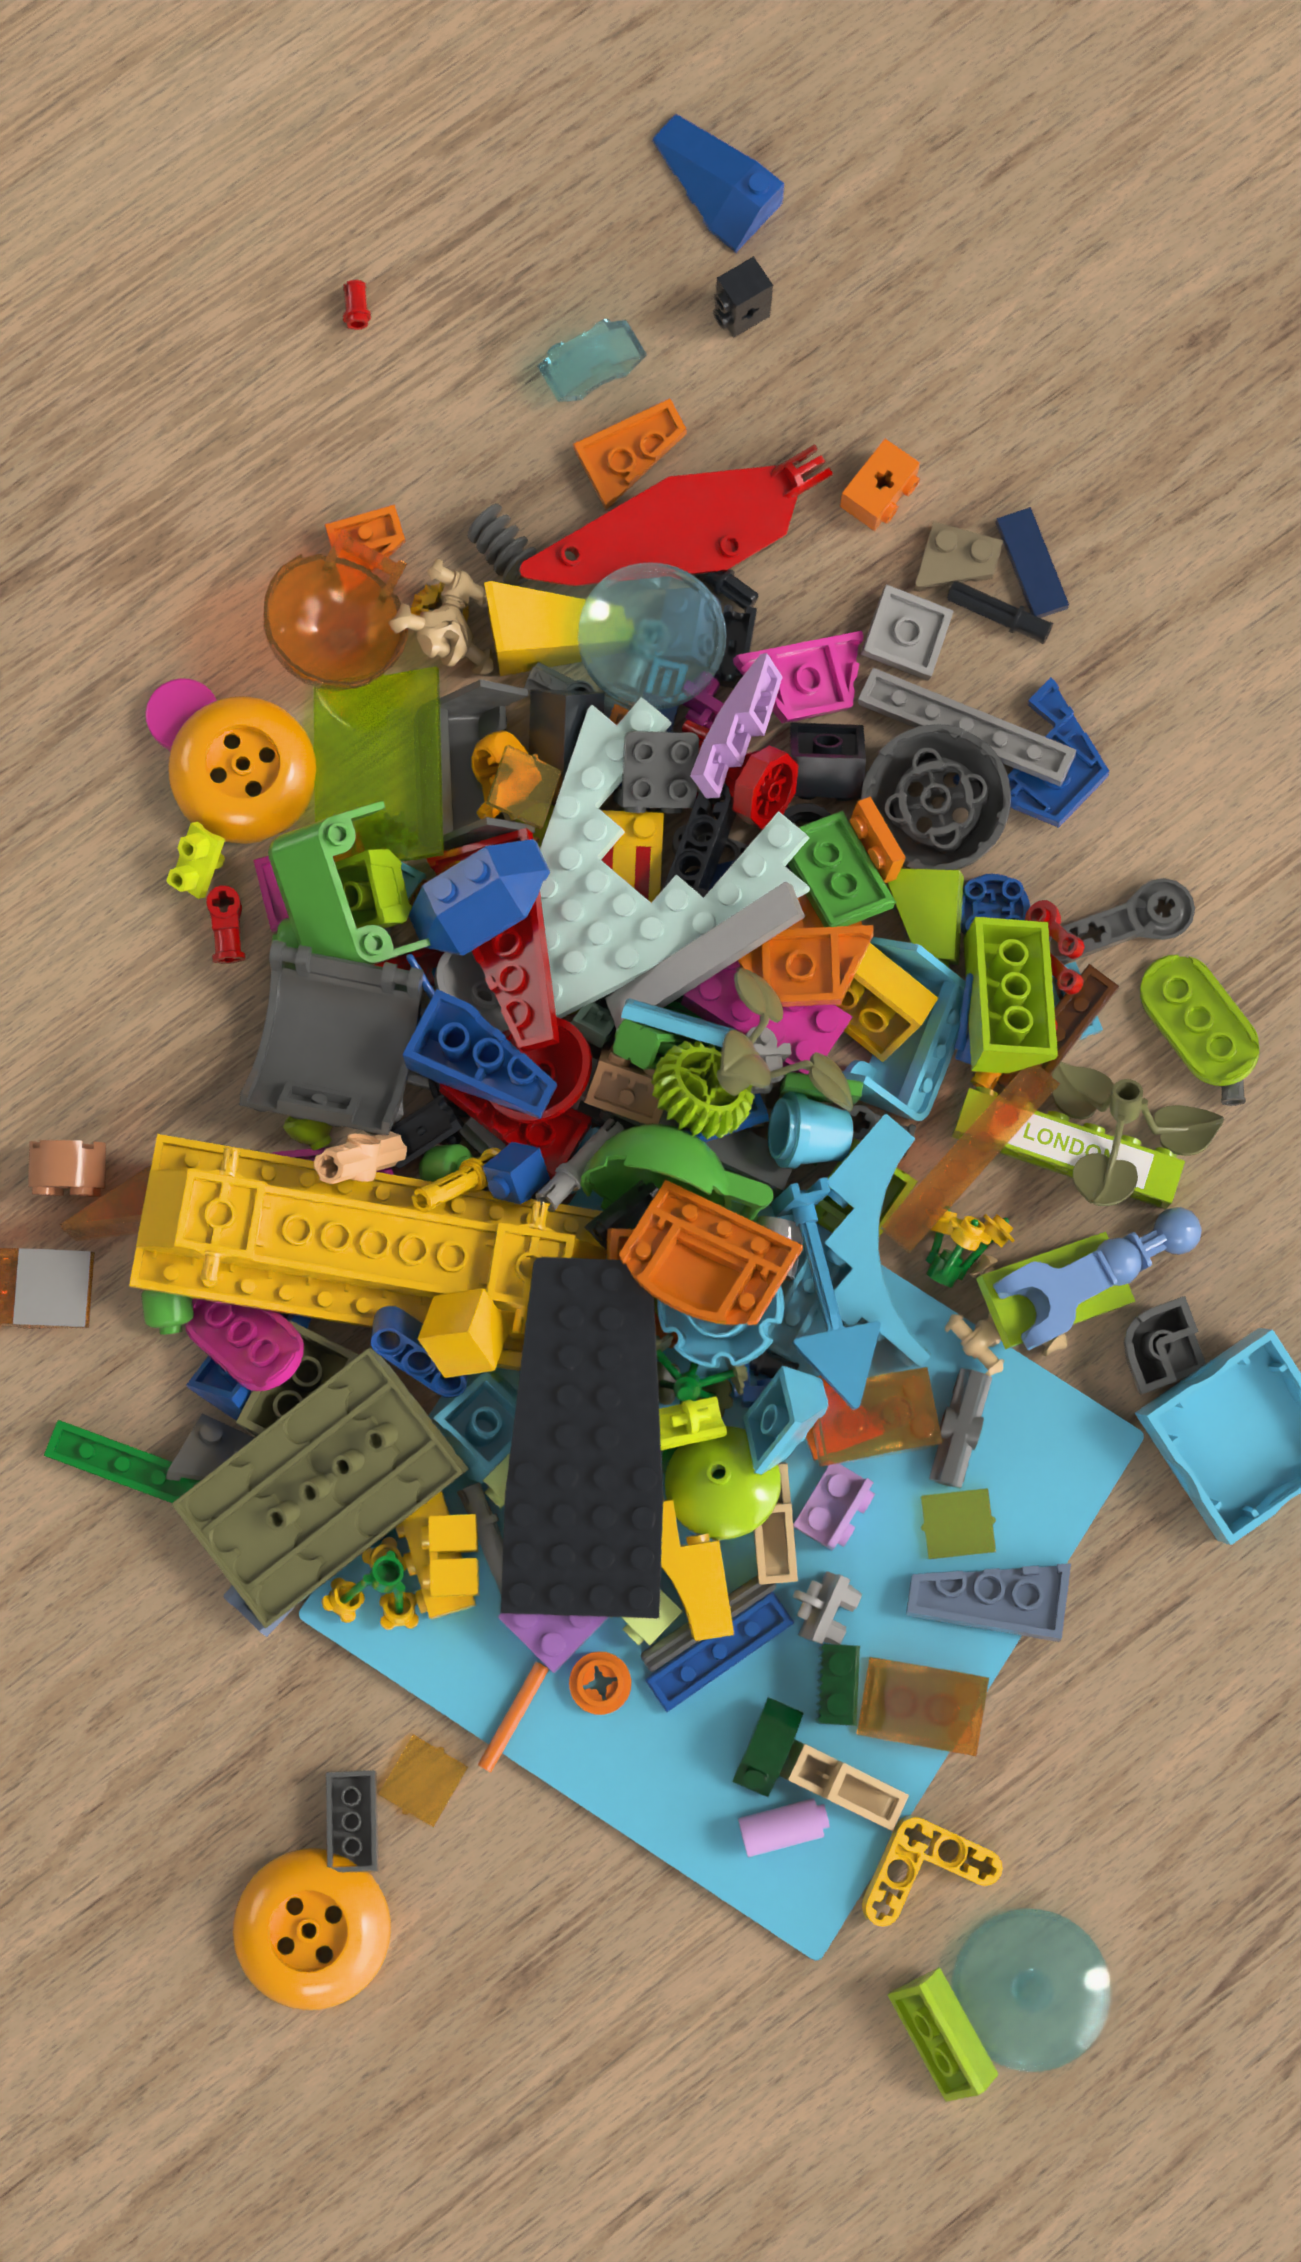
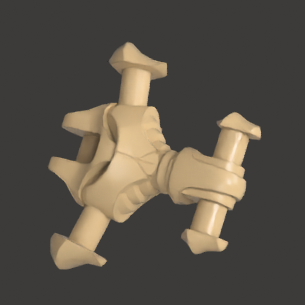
[388,559,493,675]
[945,1254,1067,1376]

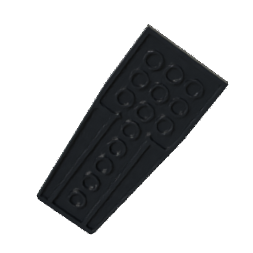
[500,1257,663,1619]

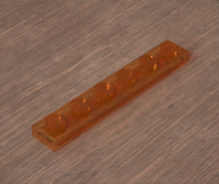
[880,1065,1060,1254]

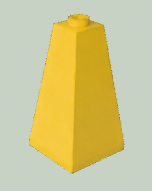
[484,581,635,676]

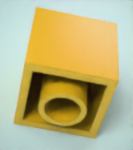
[418,1288,510,1378]

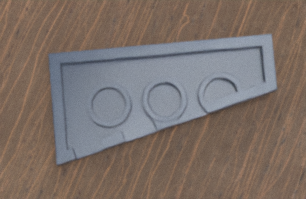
[906,1563,1071,1642]

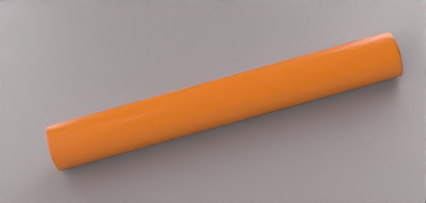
[478,1661,549,1772]

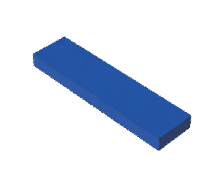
[645,1591,795,1712]

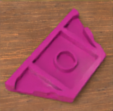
[733,631,864,724]

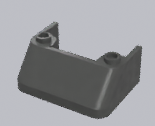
[415,679,535,850]

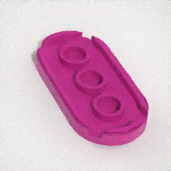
[185,1298,304,1391]

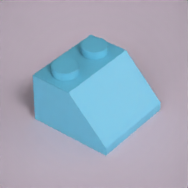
[743,1366,828,1475]

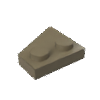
[914,521,1003,592]

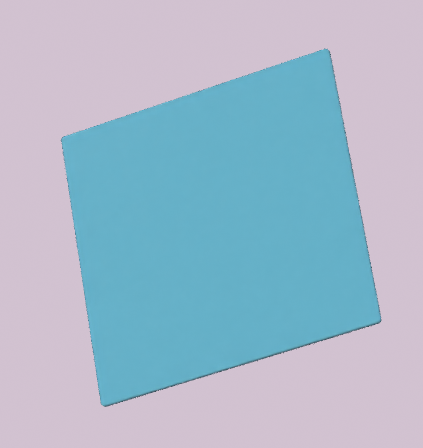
[299,1187,1144,1960]

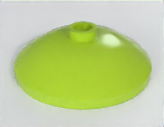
[665,1426,781,1540]

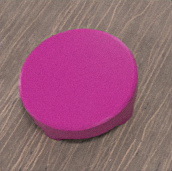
[145,678,217,752]

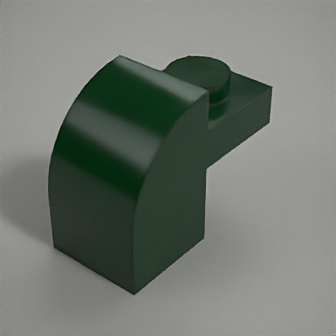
[732,1697,804,1797]

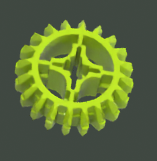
[651,1040,755,1140]

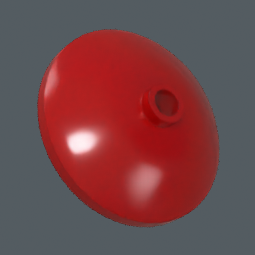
[490,1017,592,1123]

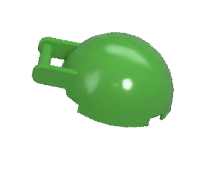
[580,1124,773,1223]

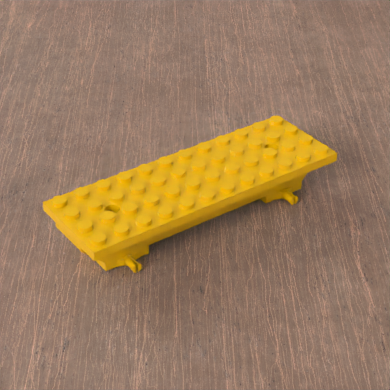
[129,1134,607,1352]

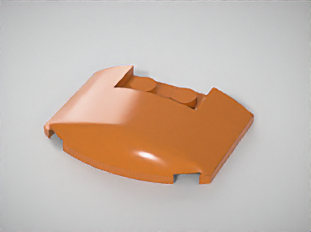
[619,1180,803,1325]

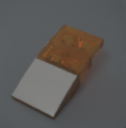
[0,1248,95,1329]

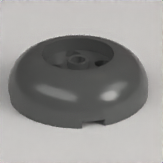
[861,724,1011,870]

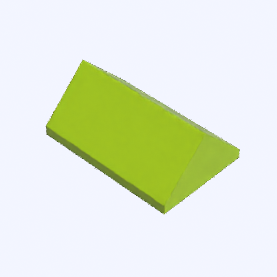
[887,1967,999,2102]

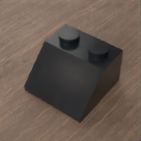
[789,722,866,801]

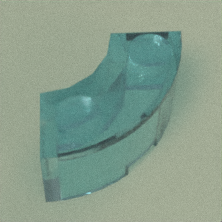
[537,319,647,402]

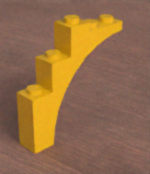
[661,1497,734,1641]

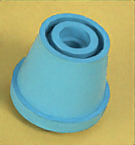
[768,1092,853,1169]

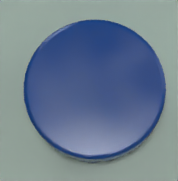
[961,874,1030,936]

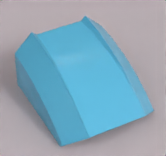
[432,1371,518,1483]

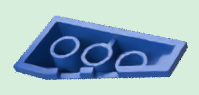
[653,114,784,253]

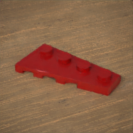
[440,1084,592,1180]

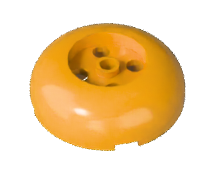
[168,696,317,844]
[233,1848,391,2010]

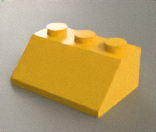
[836,943,938,1062]

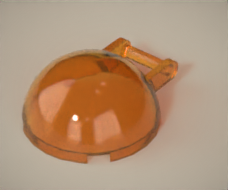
[262,528,408,691]

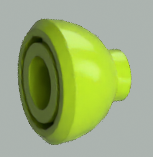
[283,1116,333,1150]

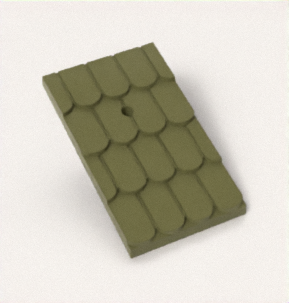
[172,1347,469,1629]

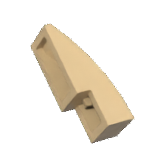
[753,1462,798,1585]
[779,1739,909,1831]

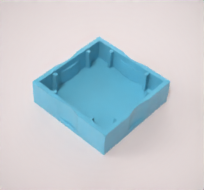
[1135,1328,1301,1545]

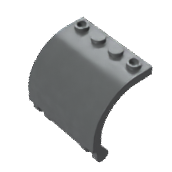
[239,940,423,1135]

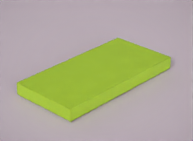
[976,1232,1135,1350]

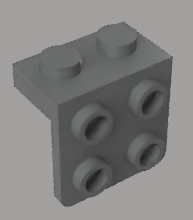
[613,731,699,813]

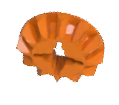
[569,1651,631,1715]

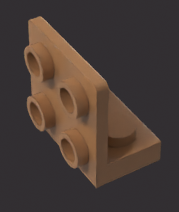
[584,1043,663,1124]

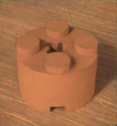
[28,1140,106,1197]

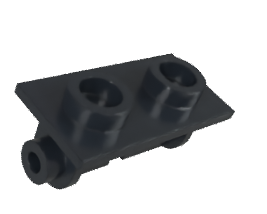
[584,1179,659,1251]

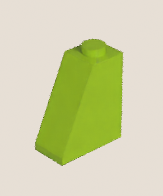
[888,869,964,968]

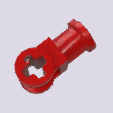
[206,885,246,964]

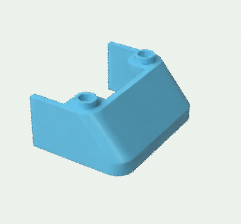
[842,937,966,1121]

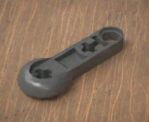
[1049,878,1195,964]

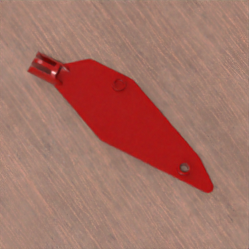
[519,444,833,586]

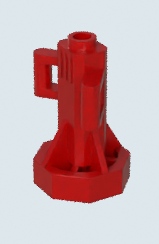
[682,720,799,829]

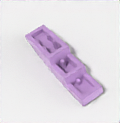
[690,653,782,799]

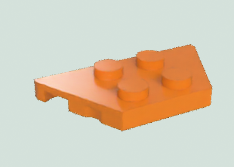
[737,925,874,1007]

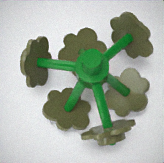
[656,1333,748,1418]

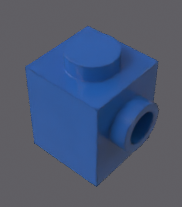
[483,1142,550,1205]

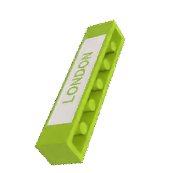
[951,1086,1185,1209]

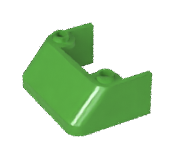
[268,801,431,965]

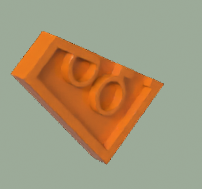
[573,399,687,510]

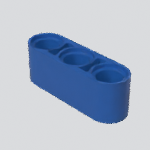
[371,1306,467,1398]

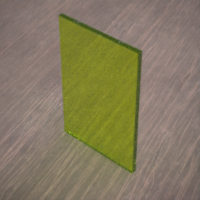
[313,666,444,862]

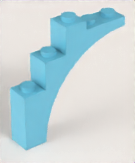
[824,1113,931,1368]

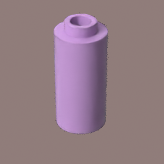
[738,1798,830,1857]

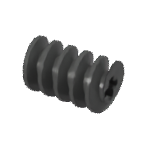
[467,503,537,586]

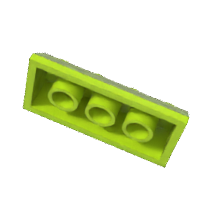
[964,917,1058,1074]

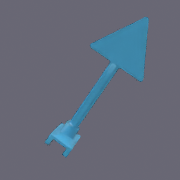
[771,1177,881,1410]

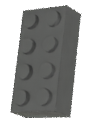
[326,1770,379,1873]

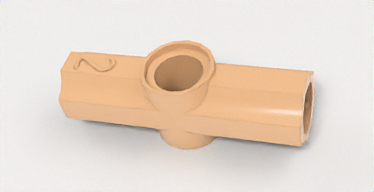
[314,1131,407,1184]

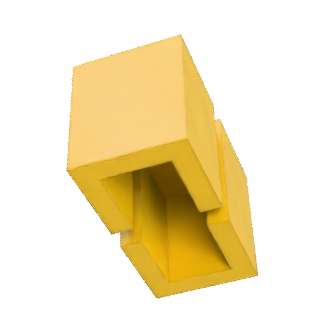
[421,1514,479,1597]

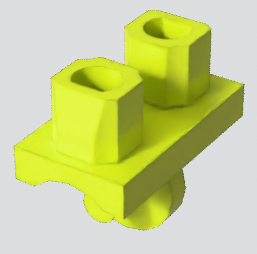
[166,821,225,899]
[659,1396,727,1450]

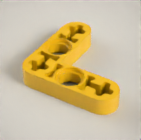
[862,1815,1003,1927]

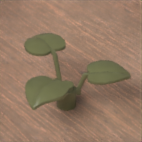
[717,967,853,1112]
[1051,1062,1224,1206]

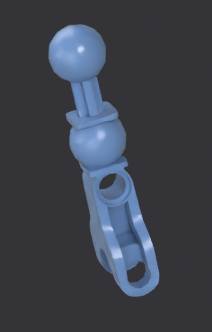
[993,1207,1202,1350]

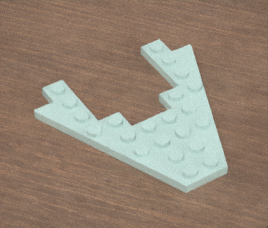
[540,697,810,1018]

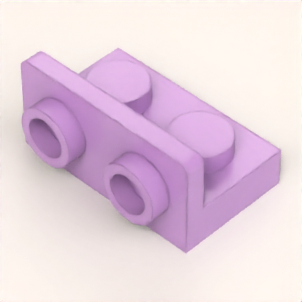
[793,1459,875,1551]

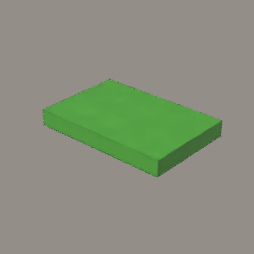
[788,811,896,927]

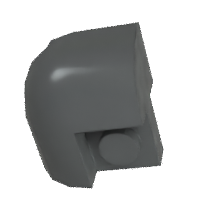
[1124,1296,1206,1395]

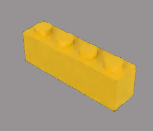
[395,1490,476,1620]

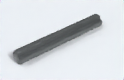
[640,1575,777,1671]

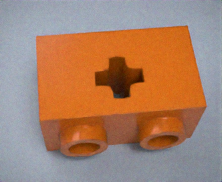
[840,438,920,531]

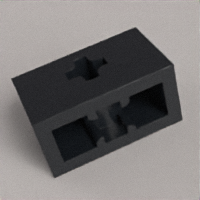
[713,256,773,338]

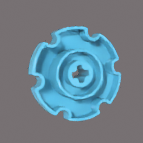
[658,1286,784,1368]

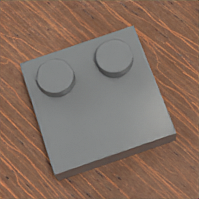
[861,584,954,680]

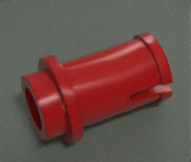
[343,280,371,330]

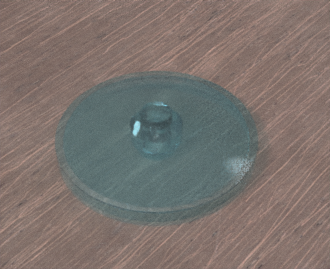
[578,562,726,709]
[951,1908,1111,2072]

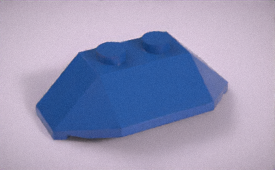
[408,839,550,956]

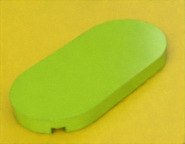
[1140,955,1259,1086]

